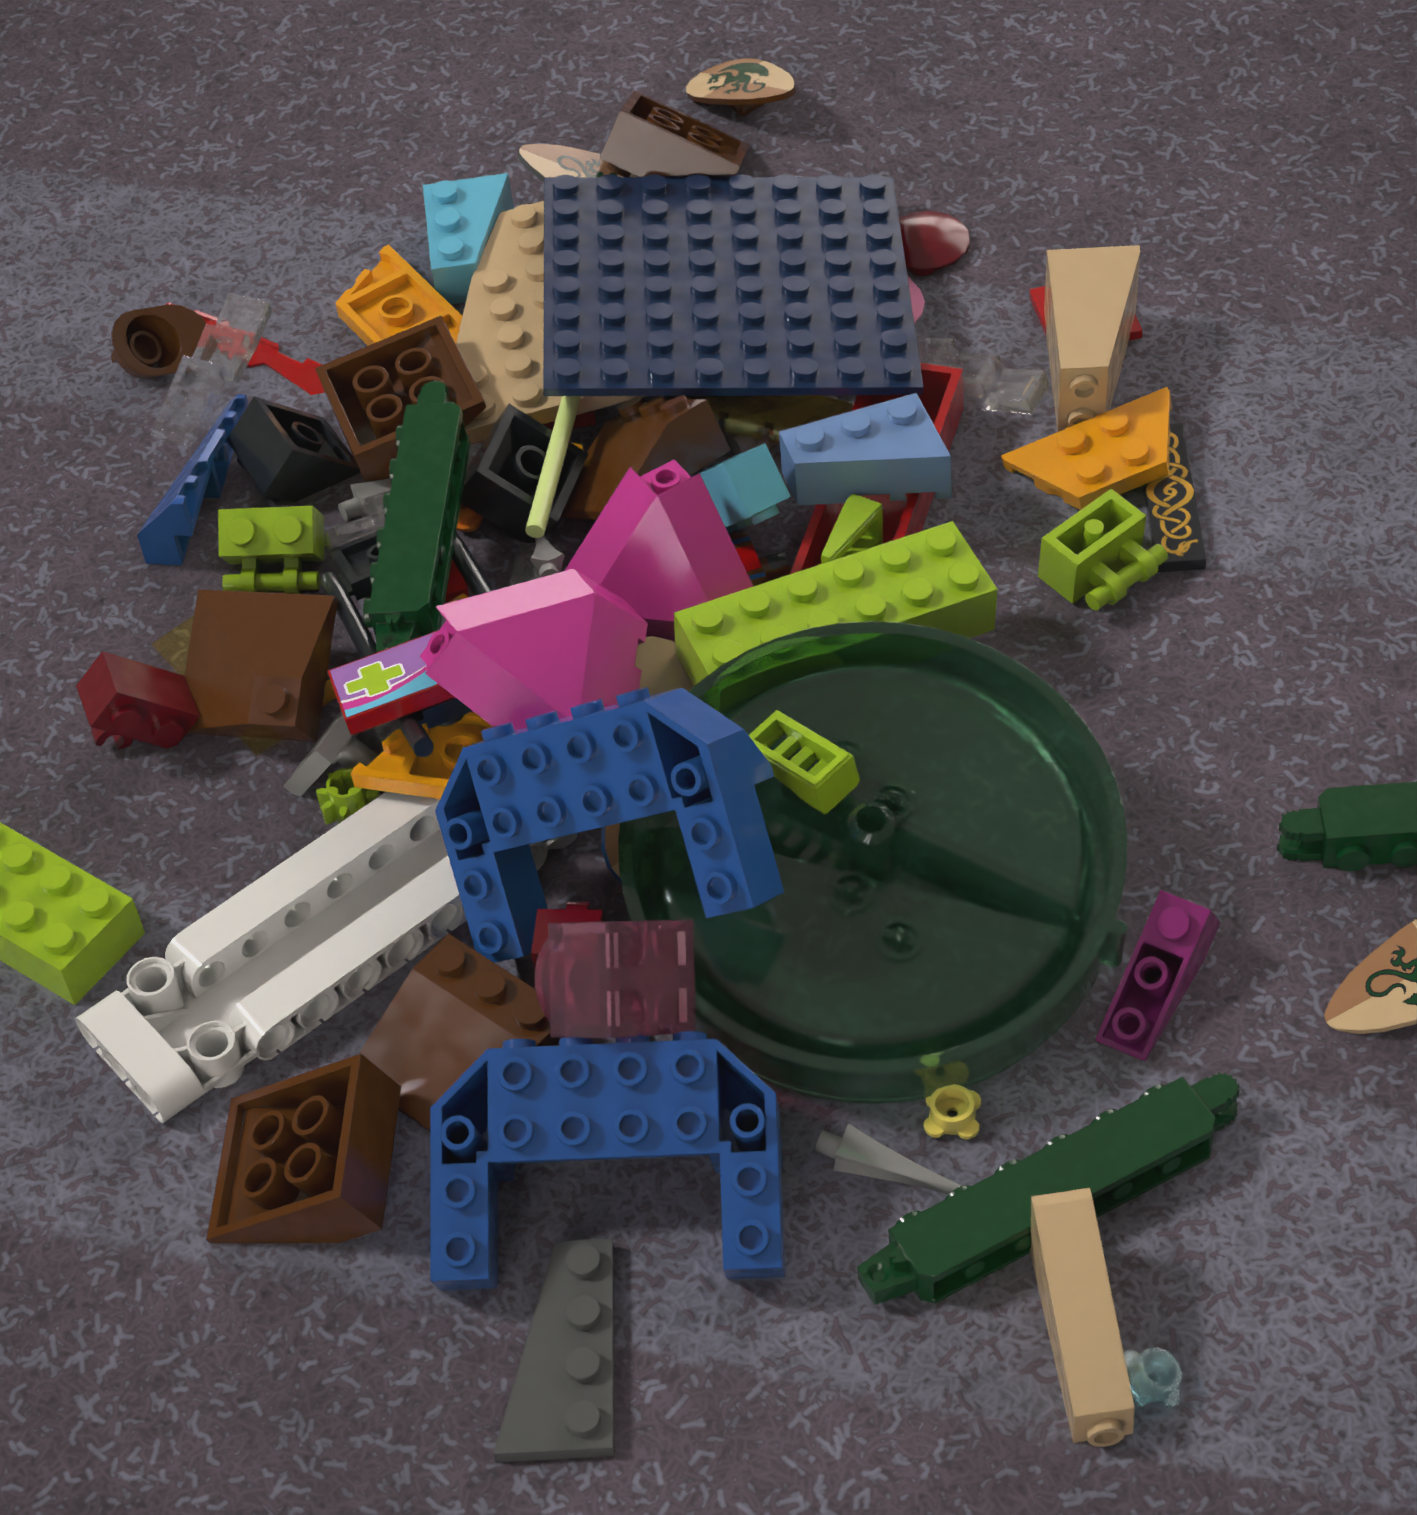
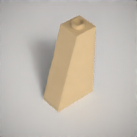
[1031,1188,1135,1447]

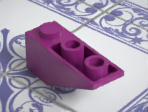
[1095,890,1221,1061]

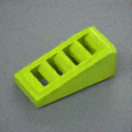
[821,494,883,564]
[749,710,860,814]

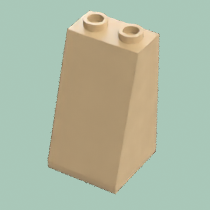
[1044,245,1140,432]

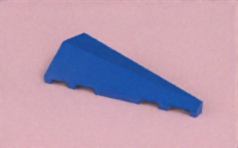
[137,394,248,565]

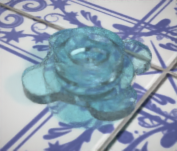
[1124,1347,1182,1409]

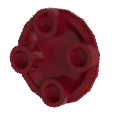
[899,211,970,276]

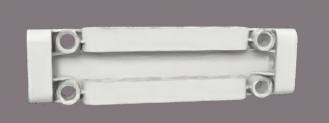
[75,792,578,1124]

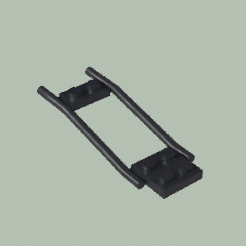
[320,531,494,757]

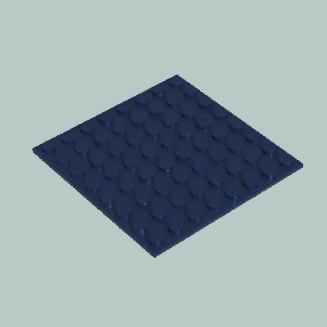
[543,174,924,396]

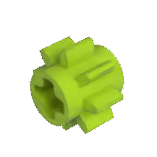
[316,767,380,825]

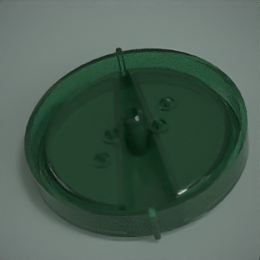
[618,621,1127,1104]

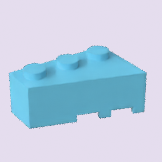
[423,173,514,304]
[691,443,791,533]

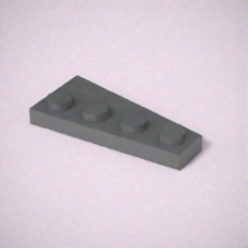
[493,1238,615,1462]

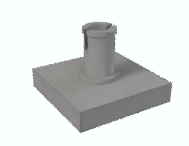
[283,711,379,797]

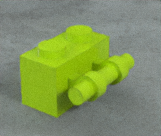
[1038,489,1168,611]
[218,506,325,594]

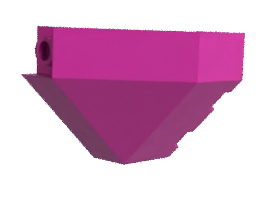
[565,459,753,642]
[420,569,648,730]

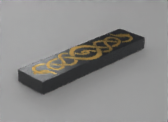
[1143,423,1206,572]

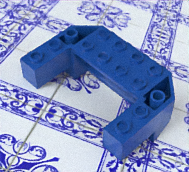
[435,687,784,963]
[430,1031,785,1290]

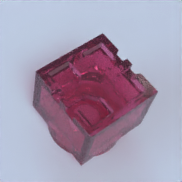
[535,920,696,1038]

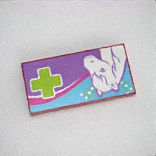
[327,630,455,735]

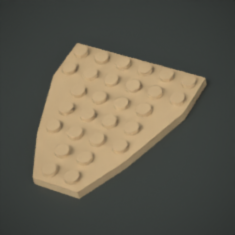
[456,201,645,444]

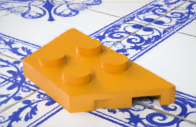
[335,245,462,346]
[1001,387,1172,510]
[351,711,493,799]

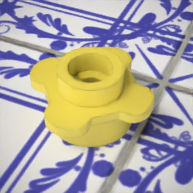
[924,1084,981,1140]

